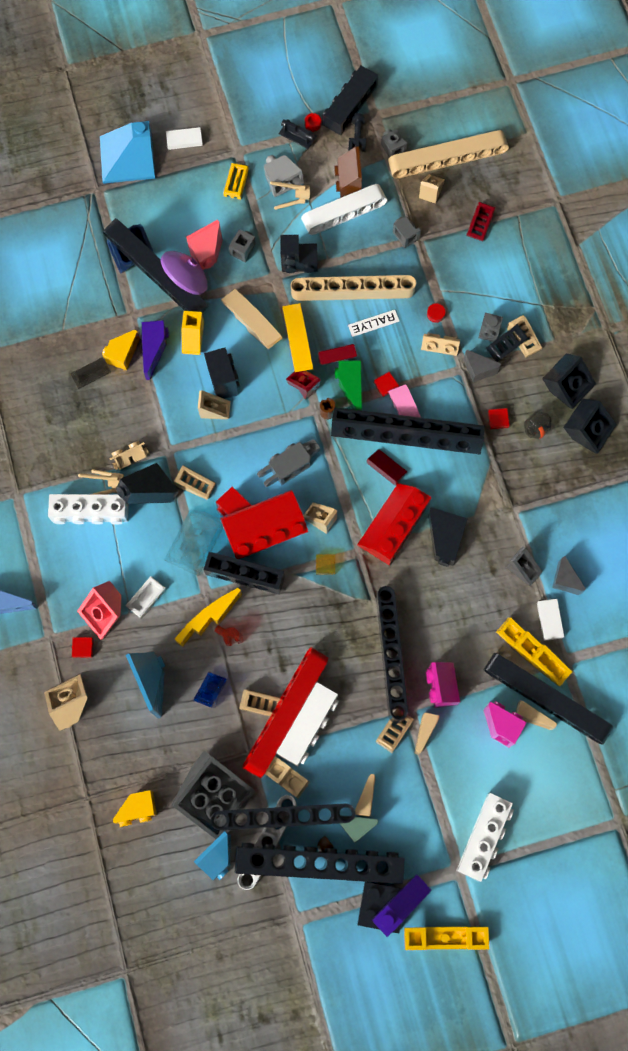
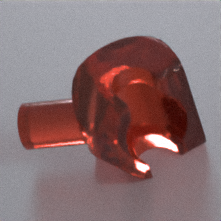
[215,625,243,646]

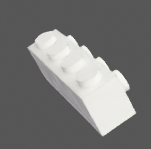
[48,494,129,525]
[456,793,514,882]

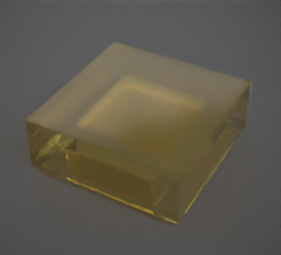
[316,554,335,575]

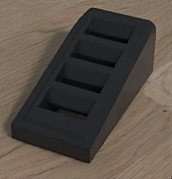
[486,324,528,362]

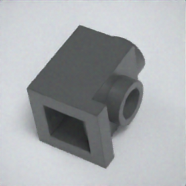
[381,129,407,158]
[393,216,421,248]
[229,229,256,263]
[478,313,503,342]

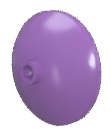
[161,251,208,295]

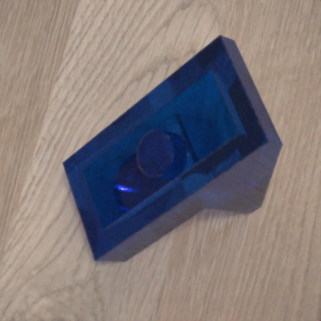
[193,672,227,708]

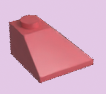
[186,219,223,270]
[77,581,121,640]

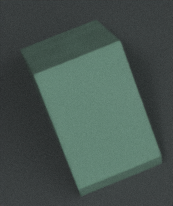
[340,815,378,843]

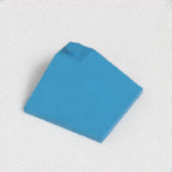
[100,121,155,184]
[126,652,165,719]

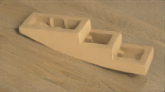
[221,289,283,349]

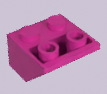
[426,662,460,708]
[484,701,527,748]

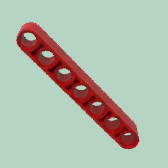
[243,647,329,778]

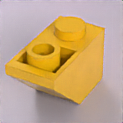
[182,311,204,355]
[113,790,157,827]

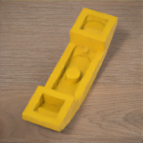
[404,927,489,950]

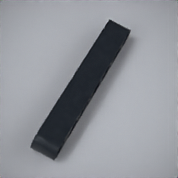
[102,218,208,313]
[376,586,408,724]
[483,653,613,745]
[211,803,355,831]

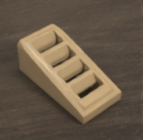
[507,315,542,358]
[173,465,216,500]
[239,689,280,716]
[516,700,557,730]
[376,709,414,753]
[414,712,440,755]
[355,774,375,817]

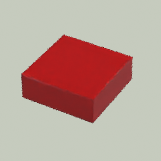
[373,372,399,397]
[488,408,509,429]
[72,637,93,658]

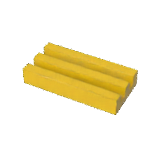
[223,163,249,200]

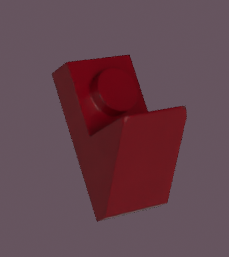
[286,371,321,400]

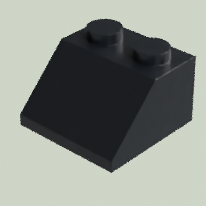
[542,353,596,409]
[563,399,617,454]

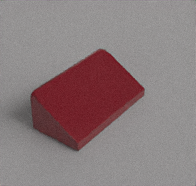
[318,344,357,365]
[367,449,408,486]

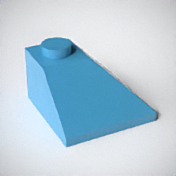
[194,831,231,880]

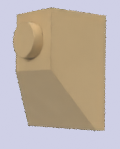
[44,675,88,731]

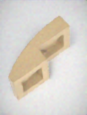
[265,756,310,799]

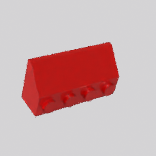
[357,483,432,566]
[220,490,309,559]

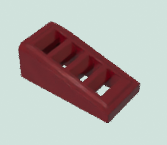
[466,202,496,242]

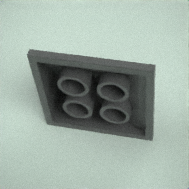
[172,751,255,839]

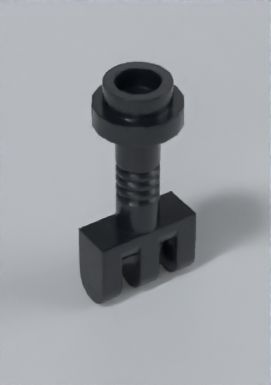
[348,113,366,152]

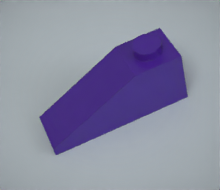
[142,320,170,380]
[371,874,432,937]

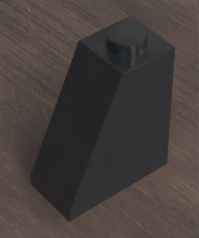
[116,463,179,504]
[428,507,468,567]

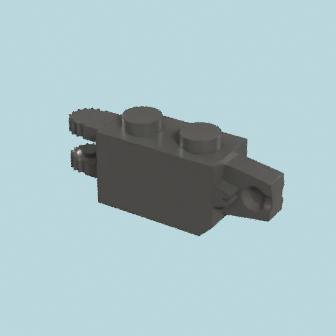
[257,439,320,487]

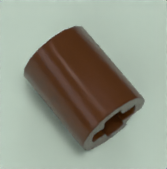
[320,398,335,420]

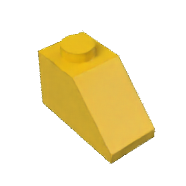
[102,330,140,370]

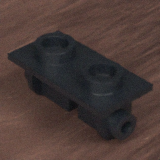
[279,119,317,149]

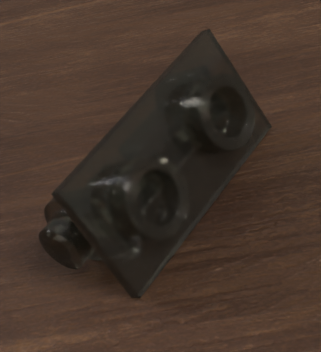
[70,357,111,389]

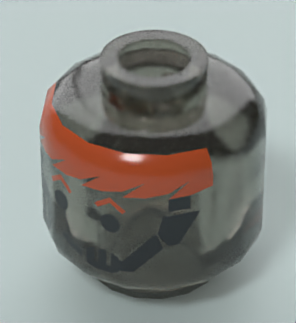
[524,411,552,439]

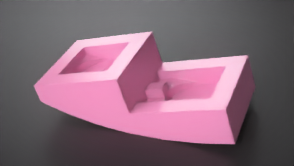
[388,384,421,418]

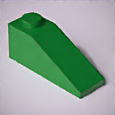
[335,361,362,410]

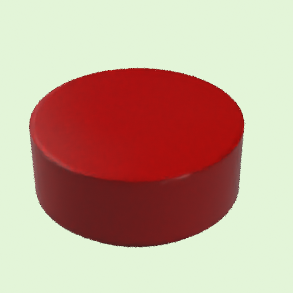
[304,113,322,132]
[427,303,445,323]

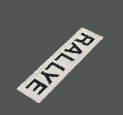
[348,310,399,337]

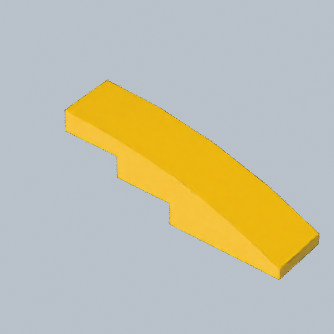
[282,303,313,372]
[174,588,242,647]
[496,617,572,686]

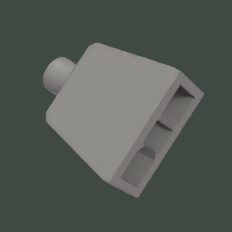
[263,155,304,197]

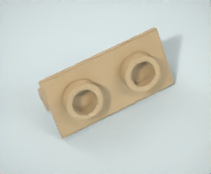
[421,332,460,356]
[110,440,149,470]

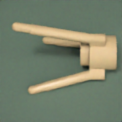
[270,181,310,210]
[78,469,124,495]

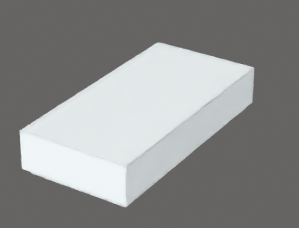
[166,127,203,150]
[126,576,166,619]
[537,599,564,641]

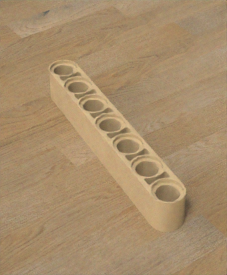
[388,130,509,179]
[291,275,416,301]

